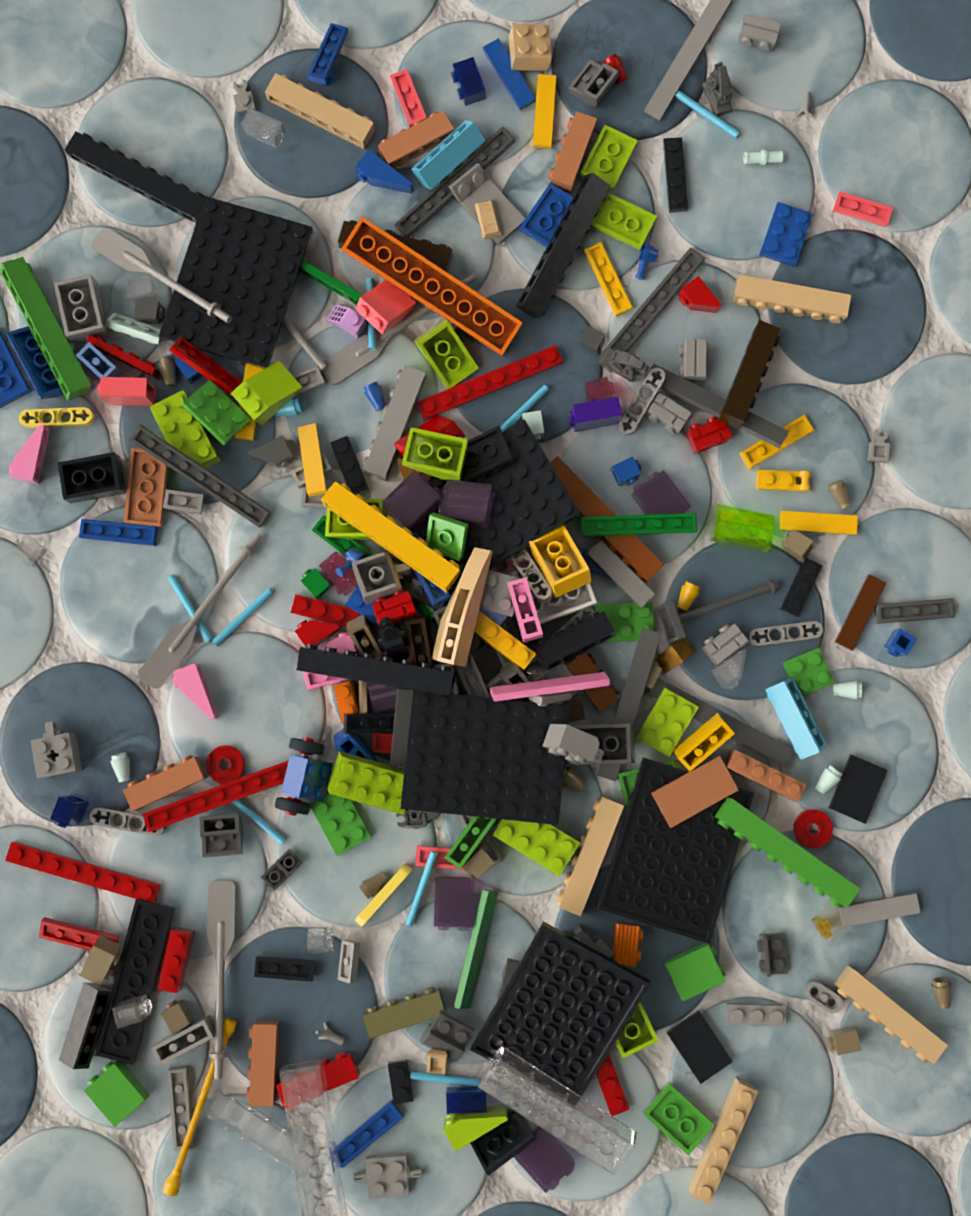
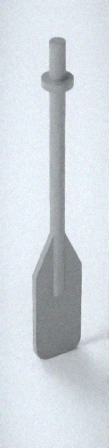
[92,228,232,323]
[321,273,478,385]
[138,532,263,689]
[207,880,236,1079]

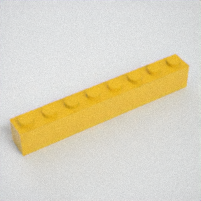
[321,481,461,593]

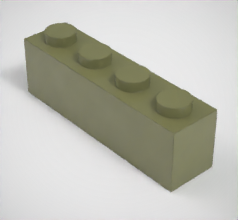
[363,987,446,1039]

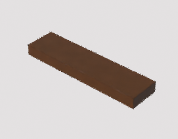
[834,574,886,651]

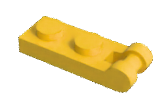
[756,470,811,492]

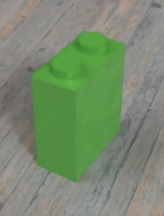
[663,942,726,1002]
[84,1061,150,1128]

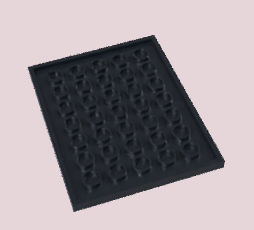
[159,196,313,369]
[394,419,581,594]
[400,690,570,825]
[597,757,754,944]
[470,921,651,1108]

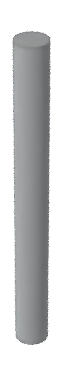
[283,316,328,371]

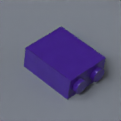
[568,397,622,432]

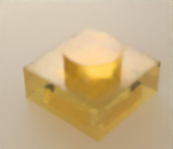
[811,916,833,940]

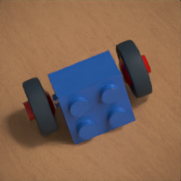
[275,737,333,816]

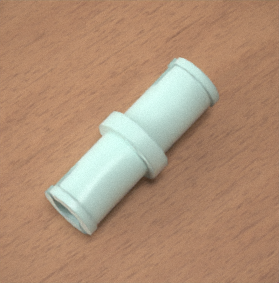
[743,150,783,165]

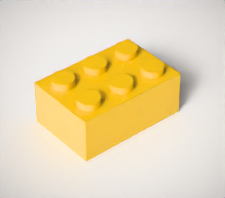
[529,526,592,598]

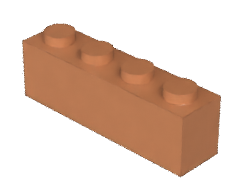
[378,110,454,169]
[548,111,597,193]
[725,750,806,802]
[123,755,207,811]
[246,1020,280,1107]

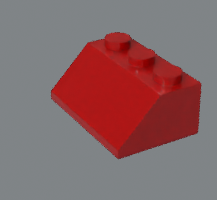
[394,415,465,474]

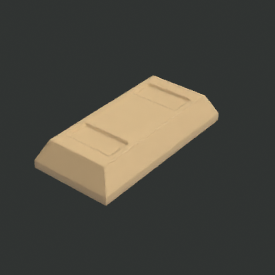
[475,200,502,240]
[359,681,368,713]
[426,1049,447,1075]

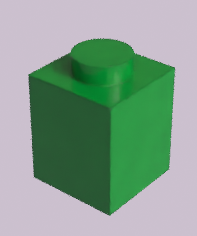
[300,568,332,599]

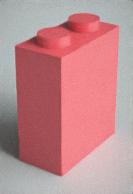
[355,280,416,335]
[97,377,156,406]

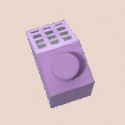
[326,305,368,339]

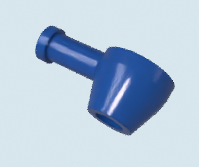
[635,243,659,280]
[336,548,367,577]

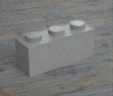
[151,1015,215,1066]

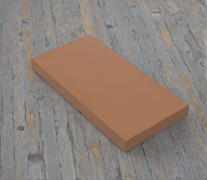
[123,447,169,527]
[651,755,738,828]

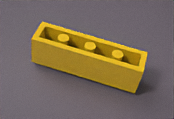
[474,611,536,671]

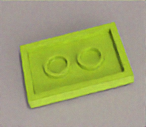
[580,125,638,191]
[590,193,657,251]
[636,687,699,757]

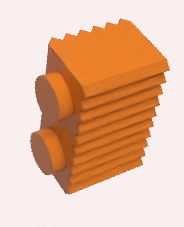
[333,681,359,723]
[611,922,643,967]

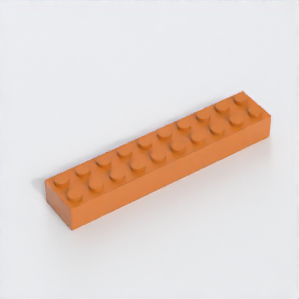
[341,216,523,356]

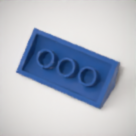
[6,326,64,399]

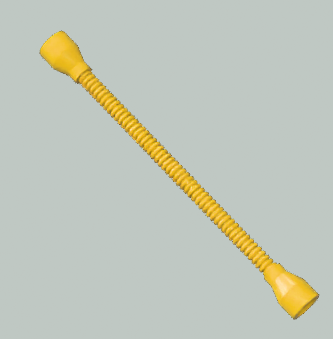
[162,1018,237,1196]

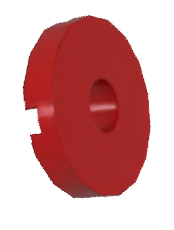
[206,745,245,784]
[793,809,833,848]

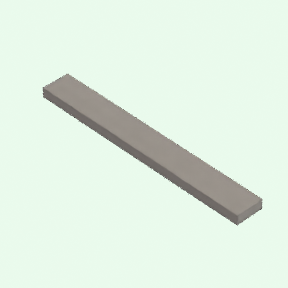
[644,0,732,121]

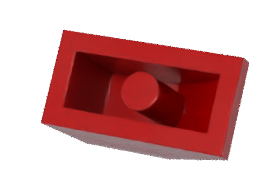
[678,276,722,313]
[295,620,341,647]

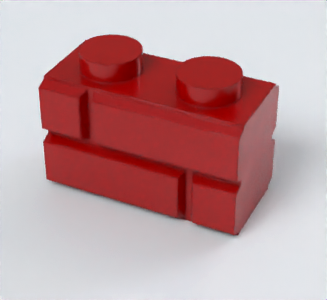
[686,417,732,454]
[372,590,417,628]

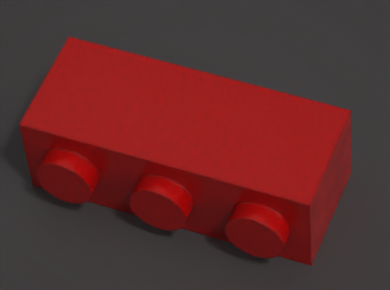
[157,927,195,994]

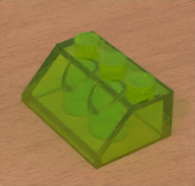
[710,504,774,553]

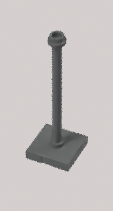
[657,580,779,643]

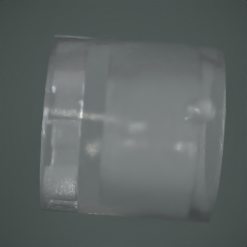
[307,927,334,953]

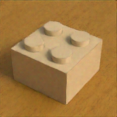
[509,23,552,71]

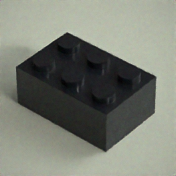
[57,452,126,504]

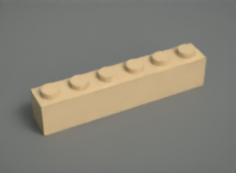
[265,73,375,149]
[732,274,851,323]
[556,796,624,916]
[834,966,948,1064]
[688,1077,758,1205]

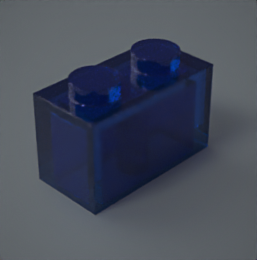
[450,57,486,106]
[50,795,89,828]
[446,1086,487,1114]

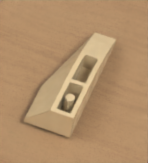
[432,547,493,667]

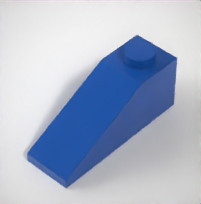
[355,150,414,193]
[334,728,380,763]

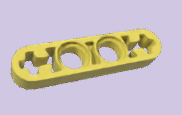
[19,407,95,428]
[355,863,413,927]

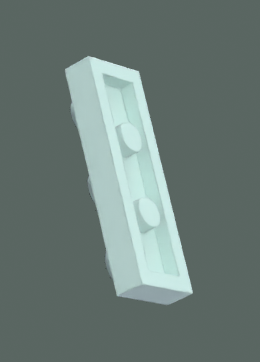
[105,313,163,344]

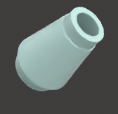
[833,681,862,700]
[110,752,130,782]
[815,765,843,795]

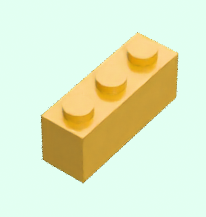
[673,713,735,772]

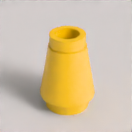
[677,581,700,611]

